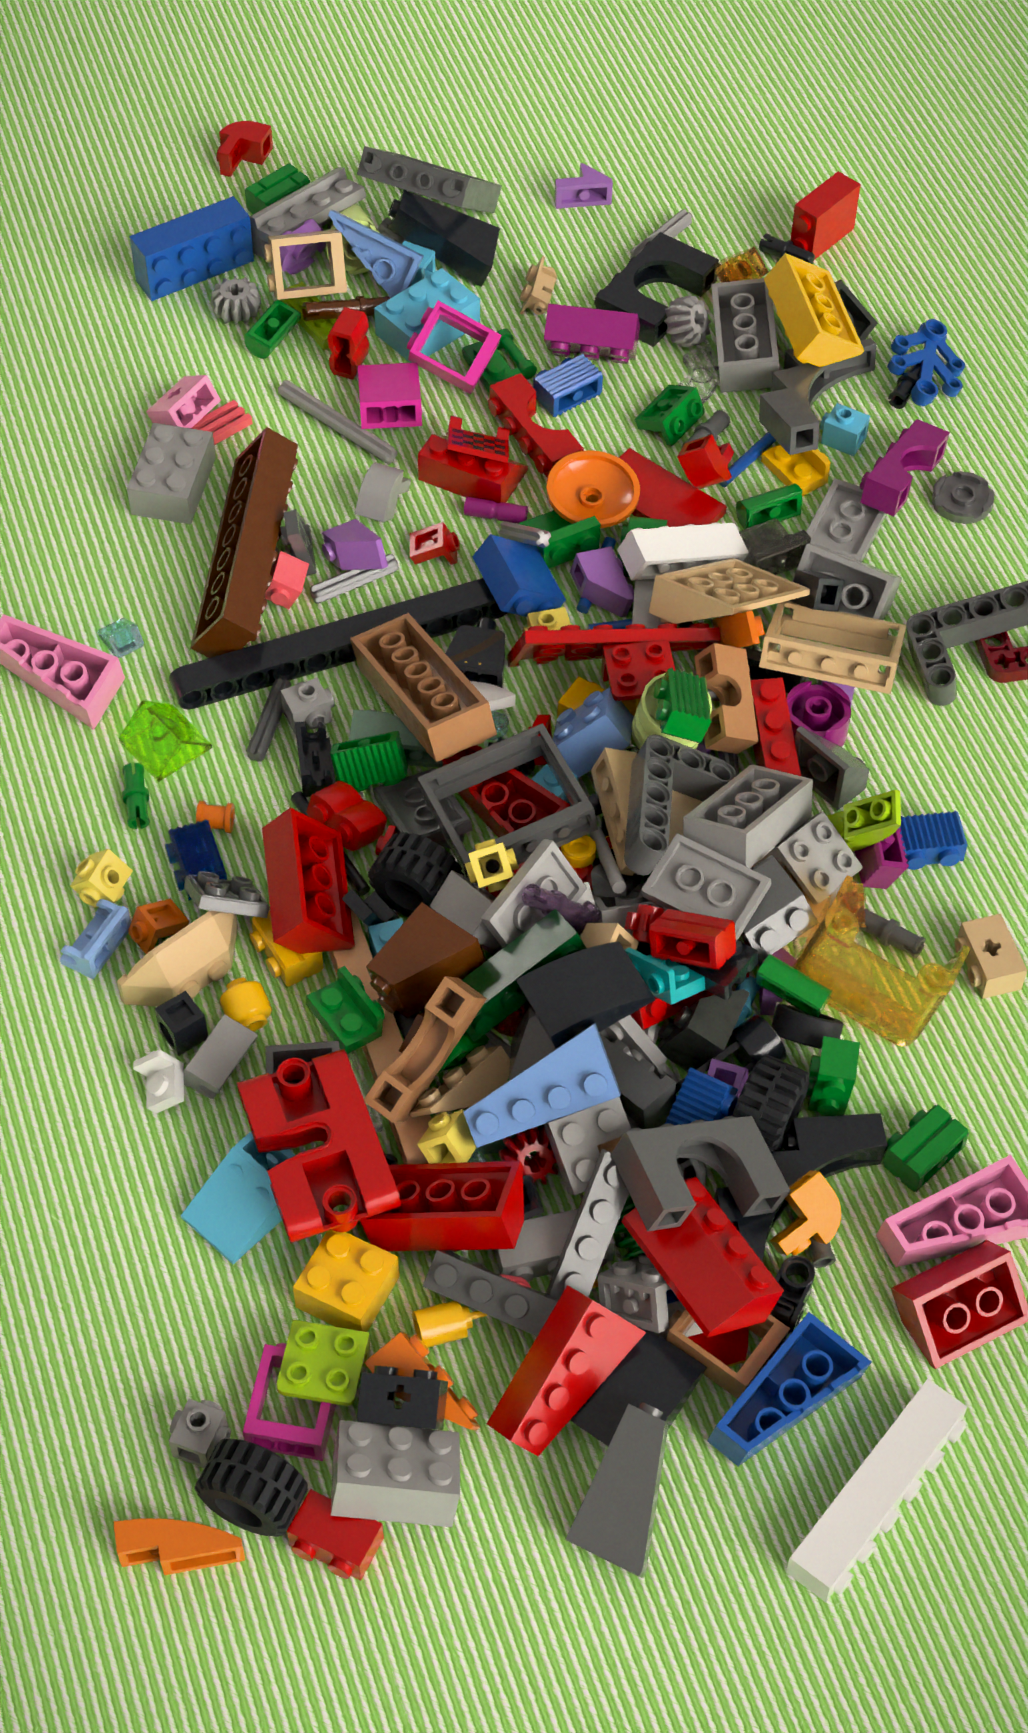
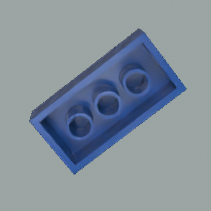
[129,196,254,301]

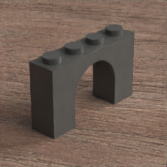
[611,1116,790,1231]

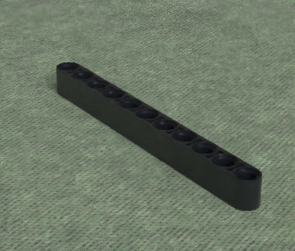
[169,578,508,710]

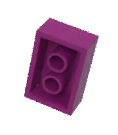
[544,303,640,364]

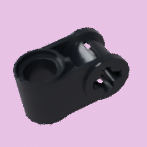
[770,1255,815,1334]

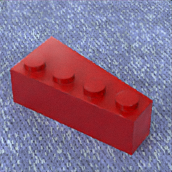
[486,1285,646,1456]

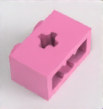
[146,375,221,428]

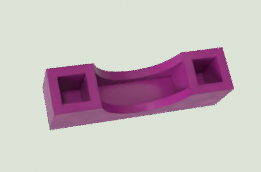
[860,419,950,517]

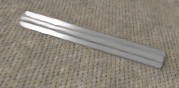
[278,380,398,464]

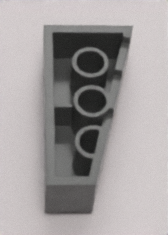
[599,1029,676,1129]

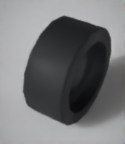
[771,1004,844,1049]

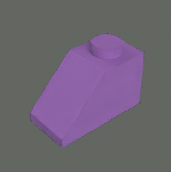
[322,519,388,570]

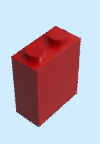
[790,171,861,260]

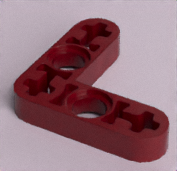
[975,615,1028,683]

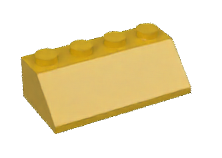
[764,253,864,367]

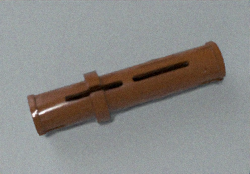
[302,296,390,321]

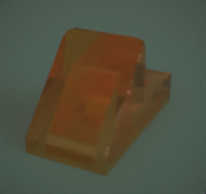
[715,247,769,283]

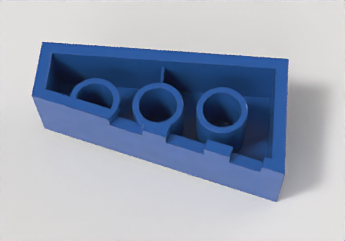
[707,1312,872,1467]

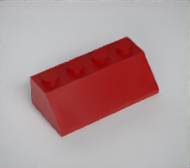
[262,807,355,954]
[360,1161,524,1251]
[621,1177,784,1338]

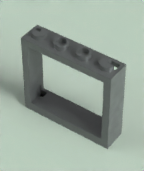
[357,146,502,213]
[417,723,598,878]

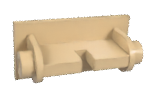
[519,256,557,315]

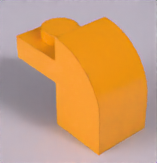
[769,1170,841,1256]

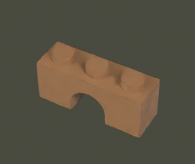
[694,643,758,754]

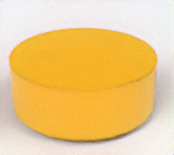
[561,835,596,868]

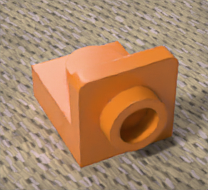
[128,898,190,954]

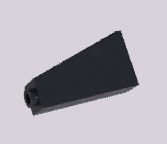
[388,190,500,287]

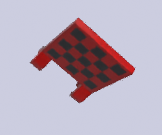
[446,416,510,463]

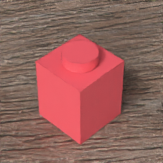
[265,551,309,609]

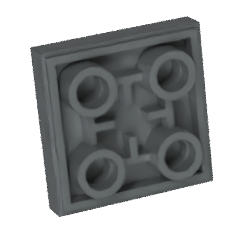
[184,871,269,918]

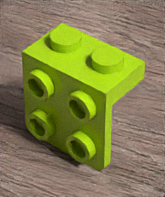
[276,1320,371,1406]

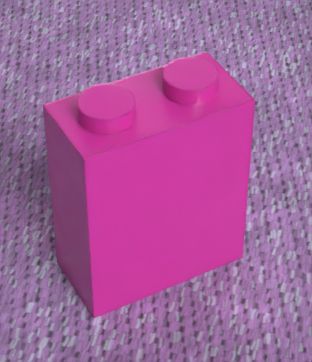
[358,362,422,429]

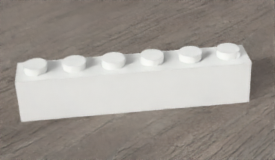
[786,1379,967,1602]

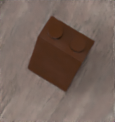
[366,902,486,1018]

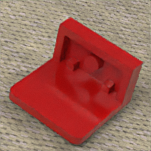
[601,640,675,701]

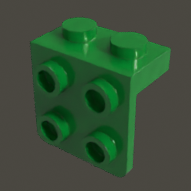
[519,510,601,568]

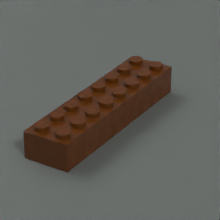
[190,427,298,658]

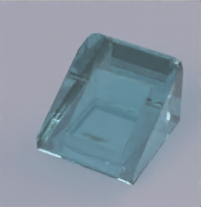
[97,618,144,658]

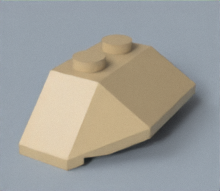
[117,911,238,1007]

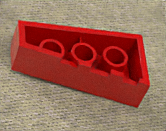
[442,745,570,838]

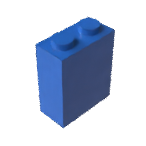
[472,534,566,617]

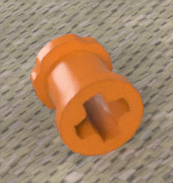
[196,801,235,834]

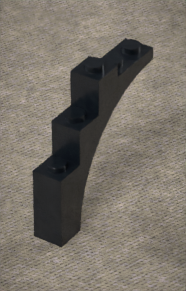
[714,1113,887,1262]

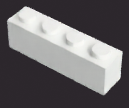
[617,522,749,581]

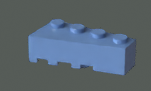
[464,1023,621,1148]

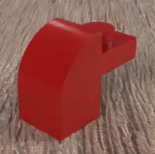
[216,121,273,177]
[677,434,734,489]

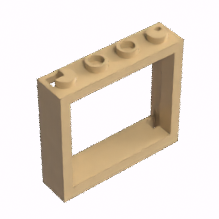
[759,601,906,694]

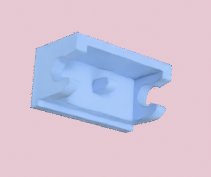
[60,899,131,979]

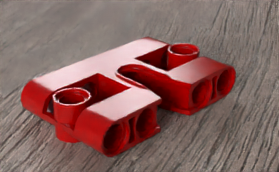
[236,1049,401,1243]

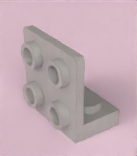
[759,811,862,905]
[597,1253,671,1333]

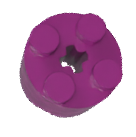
[787,681,851,747]

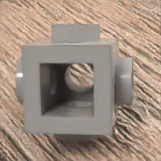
[280,678,335,734]
[169,1399,231,1468]

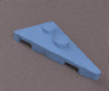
[328,210,424,298]

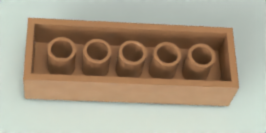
[350,613,497,762]

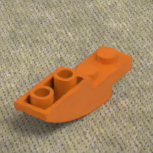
[712,610,765,648]

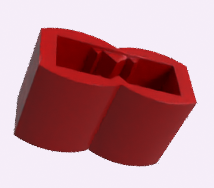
[327,307,370,380]
[306,781,387,852]

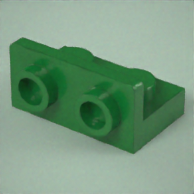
[635,385,705,446]
[306,966,385,1054]

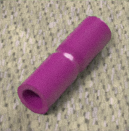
[464,497,528,524]

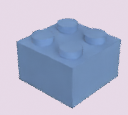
[553,687,634,778]

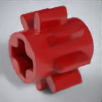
[624,904,665,944]

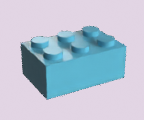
[374,268,480,363]

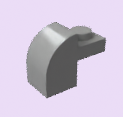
[355,462,411,522]

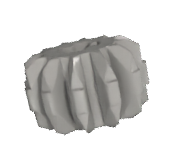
[211,276,261,325]
[664,295,711,347]

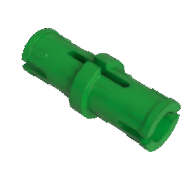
[122,763,150,829]

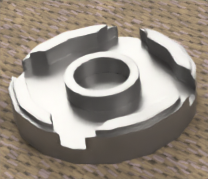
[932,471,995,524]

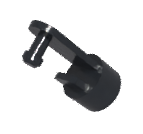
[676,1014,787,1093]

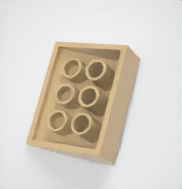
[649,558,810,625]

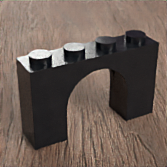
[594,232,719,347]

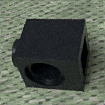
[155,991,208,1056]

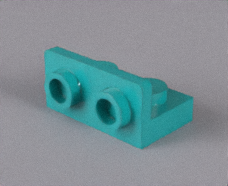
[624,947,706,1005]

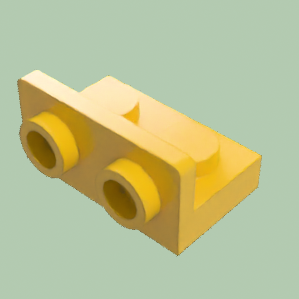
[761,444,831,497]

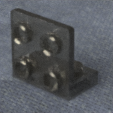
[739,518,811,575]

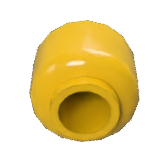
[219,977,272,1032]

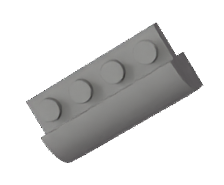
[250,167,366,259]

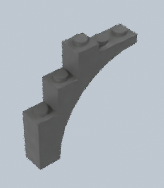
[759,338,876,455]

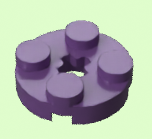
[279,219,326,274]

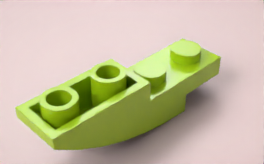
[827,790,901,852]

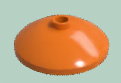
[546,450,640,528]

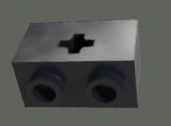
[357,1366,448,1430]

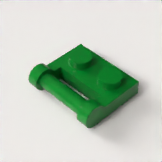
[462,328,537,394]

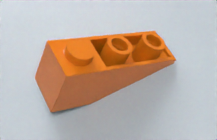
[364,1332,481,1430]

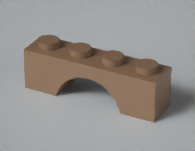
[364,976,487,1123]

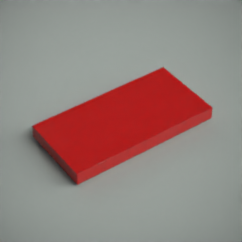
[619,448,727,527]

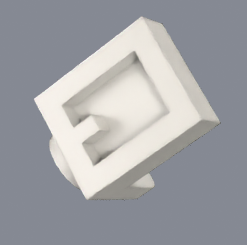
[133,1050,184,1114]

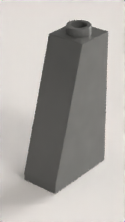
[565,1402,668,1579]

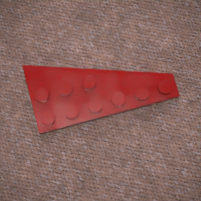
[507,623,721,667]

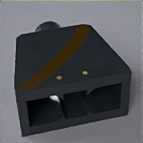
[445,617,505,688]

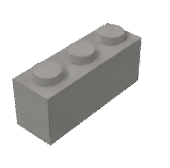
[493,1209,615,1282]

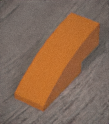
[114,1518,245,1575]

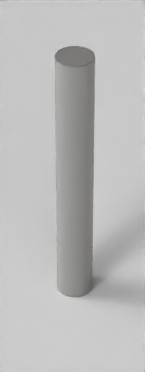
[589,826,626,893]

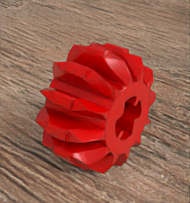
[498,1126,558,1185]

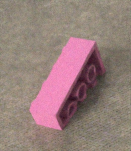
[0,614,125,730]
[876,1155,1028,1267]

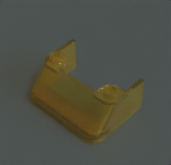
[792,875,971,1047]

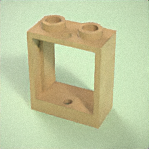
[264,229,347,300]

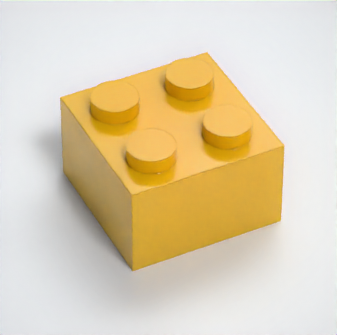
[293,1230,400,1332]

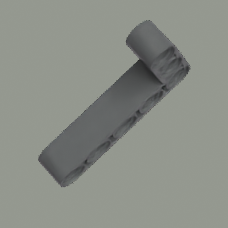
[906,581,1028,706]
[624,734,737,875]

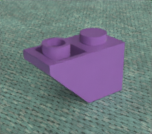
[570,546,634,617]

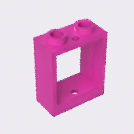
[406,300,502,394]
[243,1343,336,1461]

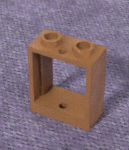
[666,1309,790,1399]

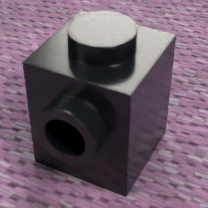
[789,570,845,612]

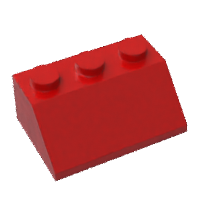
[418,434,528,503]
[891,1240,1028,1369]

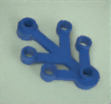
[887,319,965,406]

